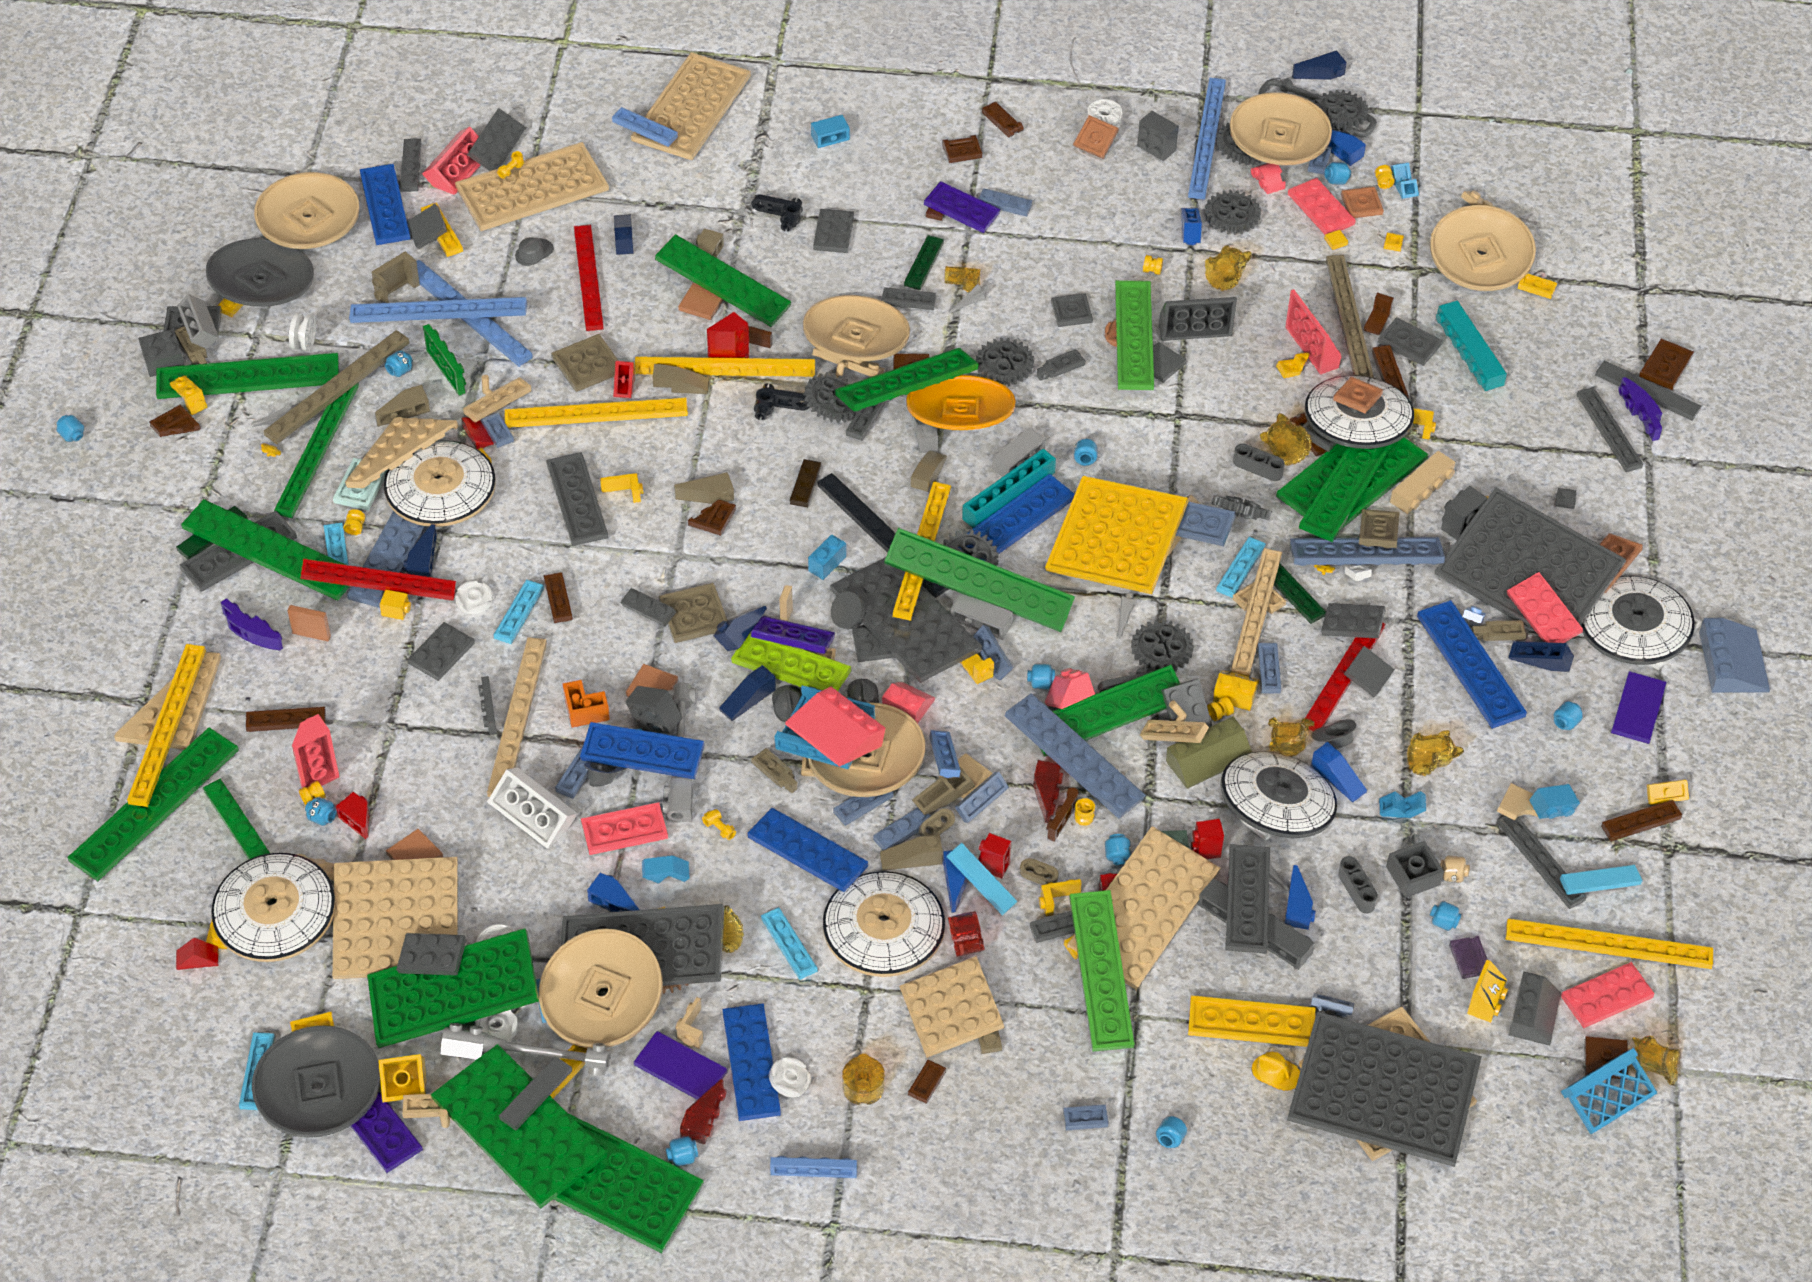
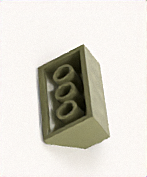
[1166,716,1252,789]

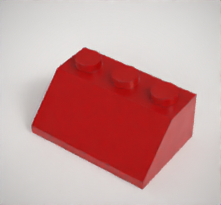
[707,312,750,358]

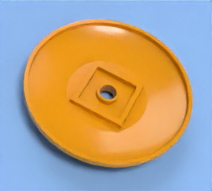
[906,375,1016,430]

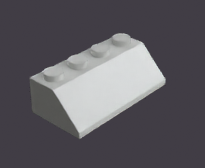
[487,767,578,849]

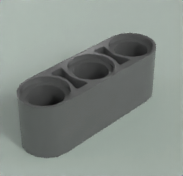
[1233,443,1285,481]
[1338,856,1378,914]

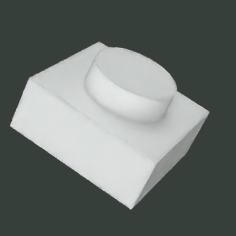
[1345,565,1371,581]

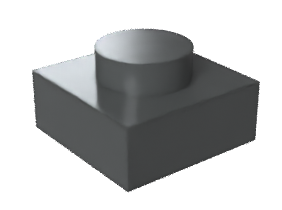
[1556,488,1576,509]

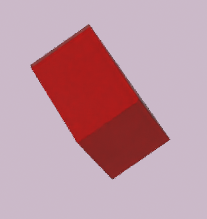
[613,361,635,398]
[176,938,219,970]

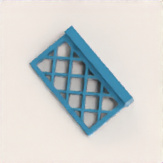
[1560,1048,1657,1134]

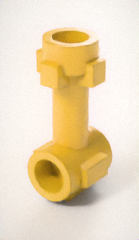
[497,151,524,179]
[702,809,736,840]

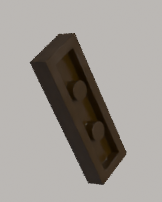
[790,459,821,508]

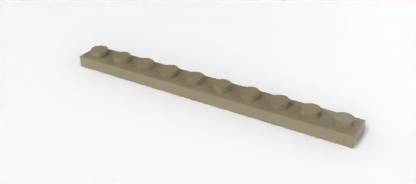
[1326,255,1374,378]
[264,330,410,444]

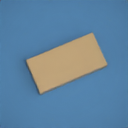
[779,585,793,621]

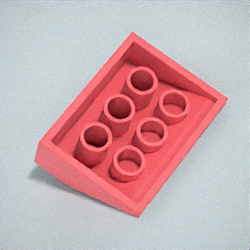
[1285,289,1341,375]
[785,687,886,767]

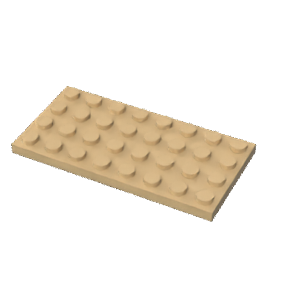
[631,52,751,160]
[455,142,609,231]
[1067,826,1220,990]

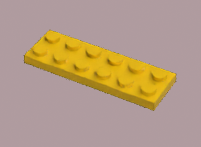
[1188,995,1316,1047]

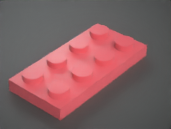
[1288,178,1356,235]
[1507,572,1583,643]
[581,802,668,855]
[1561,962,1655,1029]

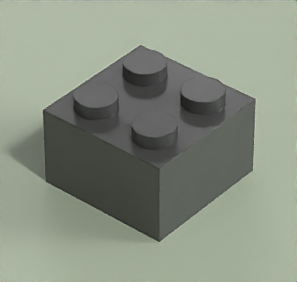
[1137,111,1179,161]
[138,329,185,377]
[1441,486,1487,540]
[625,686,682,734]
[1386,841,1444,898]

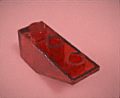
[1033,760,1064,823]
[680,1079,727,1144]

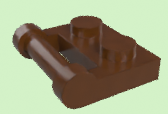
[942,135,982,163]

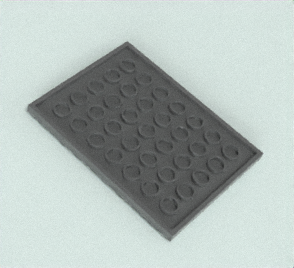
[1434,487,1626,644]
[1287,1012,1482,1167]

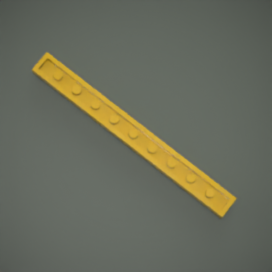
[635,357,815,377]
[505,398,688,428]
[892,481,951,621]
[127,644,206,807]
[1505,919,1713,969]

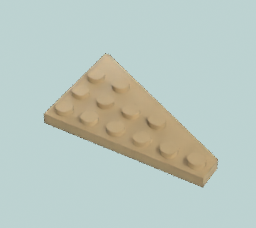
[345,417,458,488]
[114,652,221,750]

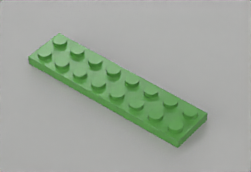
[1115,280,1154,390]
[1069,890,1135,1052]

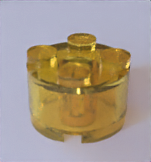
[842,1054,885,1105]

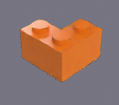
[562,680,610,728]

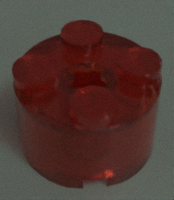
[948,911,985,957]

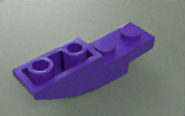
[1618,377,1663,441]
[221,598,283,651]

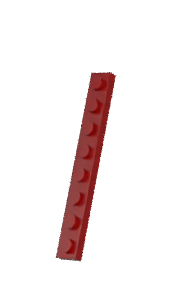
[574,225,604,331]
[301,559,456,601]
[1302,623,1386,731]

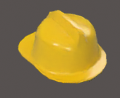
[1252,1052,1300,1091]

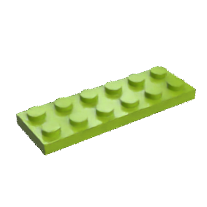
[731,632,851,691]

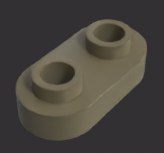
[919,808,955,836]
[1020,858,1059,885]

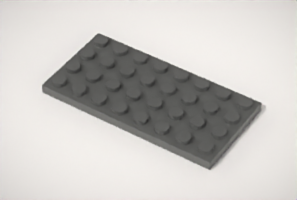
[830,557,982,683]
[561,904,724,991]

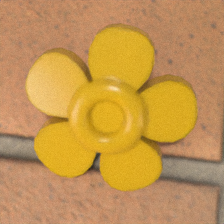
[261,443,281,457]
[1314,564,1335,575]

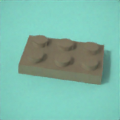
[1359,509,1400,548]

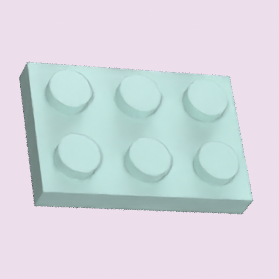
[333,458,388,511]

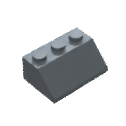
[1509,971,1561,1046]

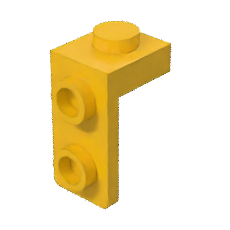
[170,376,208,415]
[1413,408,1436,439]
[600,473,644,503]
[960,654,994,684]
[1038,879,1082,916]

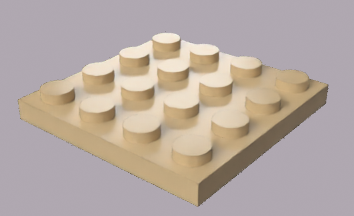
[899,956,1005,1058]

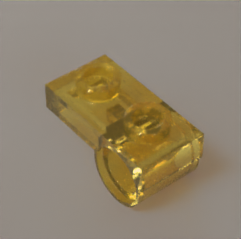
[945,266,981,292]

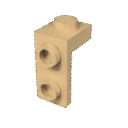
[675,997,703,1049]

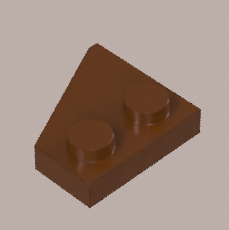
[149,404,200,437]
[688,500,736,536]

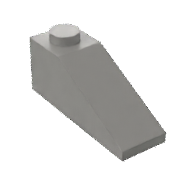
[912,416,938,453]

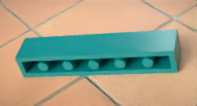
[1436,300,1507,391]
[962,449,1056,528]

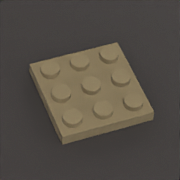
[551,334,619,392]
[659,583,727,643]

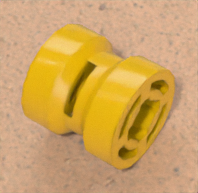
[1374,165,1395,189]
[1143,255,1163,275]
[343,509,366,536]
[1207,696,1234,722]
[299,781,326,805]
[1074,798,1095,826]

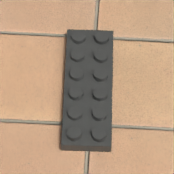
[546,452,608,546]
[179,511,297,592]
[1225,844,1270,954]

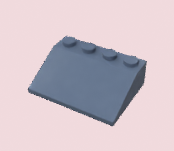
[1699,618,1770,693]

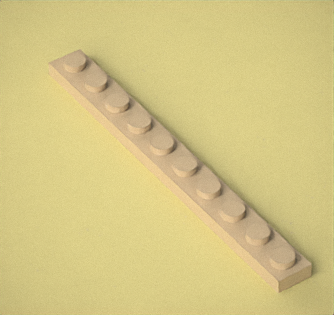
[487,637,547,797]

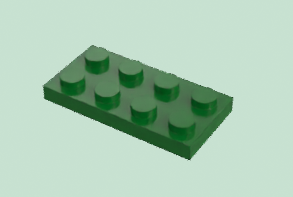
[423,324,466,396]

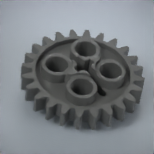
[1314,90,1368,130]
[1216,123,1261,166]
[1205,190,1261,235]
[976,338,1034,386]
[803,372,858,423]
[1211,495,1272,520]
[943,529,999,566]
[1131,619,1194,672]

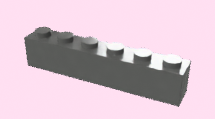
[1198,878,1315,970]

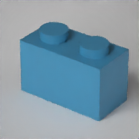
[811,115,850,148]
[808,534,846,580]
[1529,784,1580,819]

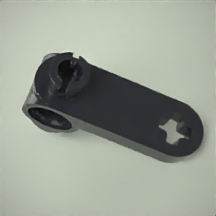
[751,194,803,232]
[754,383,809,420]

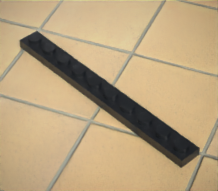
[818,473,949,598]

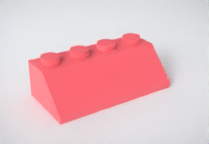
[422,126,480,195]
[292,714,339,788]

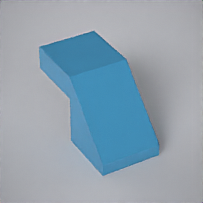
[1391,162,1419,199]
[1379,791,1426,818]
[642,855,690,883]

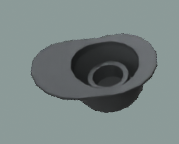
[515,237,554,266]
[847,678,879,703]
[772,685,802,723]
[1311,719,1356,749]
[584,762,626,787]

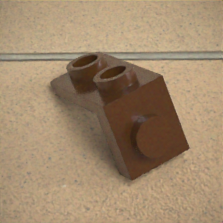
[1363,292,1394,335]

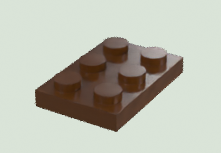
[1639,338,1694,390]

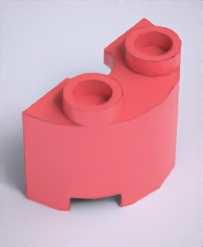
[1251,163,1285,194]

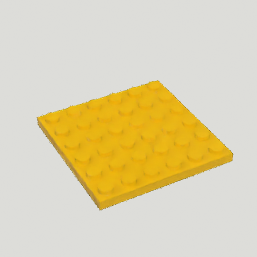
[1045,476,1188,594]

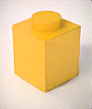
[380,590,411,620]

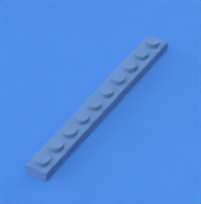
[1188,77,1226,200]
[416,260,533,367]
[349,297,527,323]

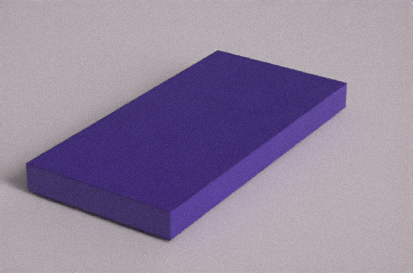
[923,181,1000,233]
[751,616,835,654]
[1611,671,1667,744]
[634,1031,727,1104]
[350,1092,423,1173]

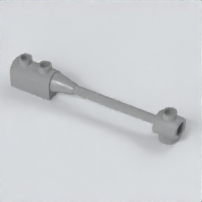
[663,682,696,822]
[441,1023,611,1076]

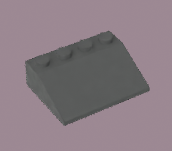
[1159,297,1237,341]

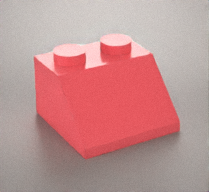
[1045,668,1095,709]
[882,682,935,724]

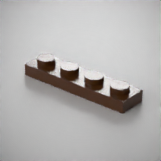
[1372,345,1409,399]
[246,707,326,732]
[1601,800,1682,842]

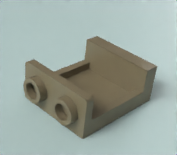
[372,251,420,303]

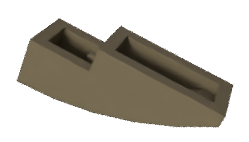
[653,364,709,394]
[911,451,947,492]
[912,767,975,815]

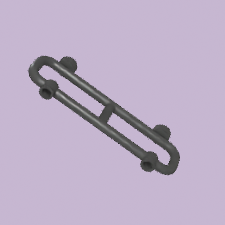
[1258,78,1377,137]

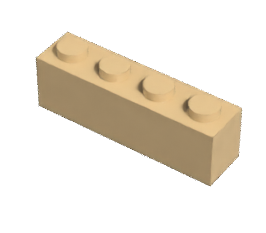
[1390,451,1455,514]

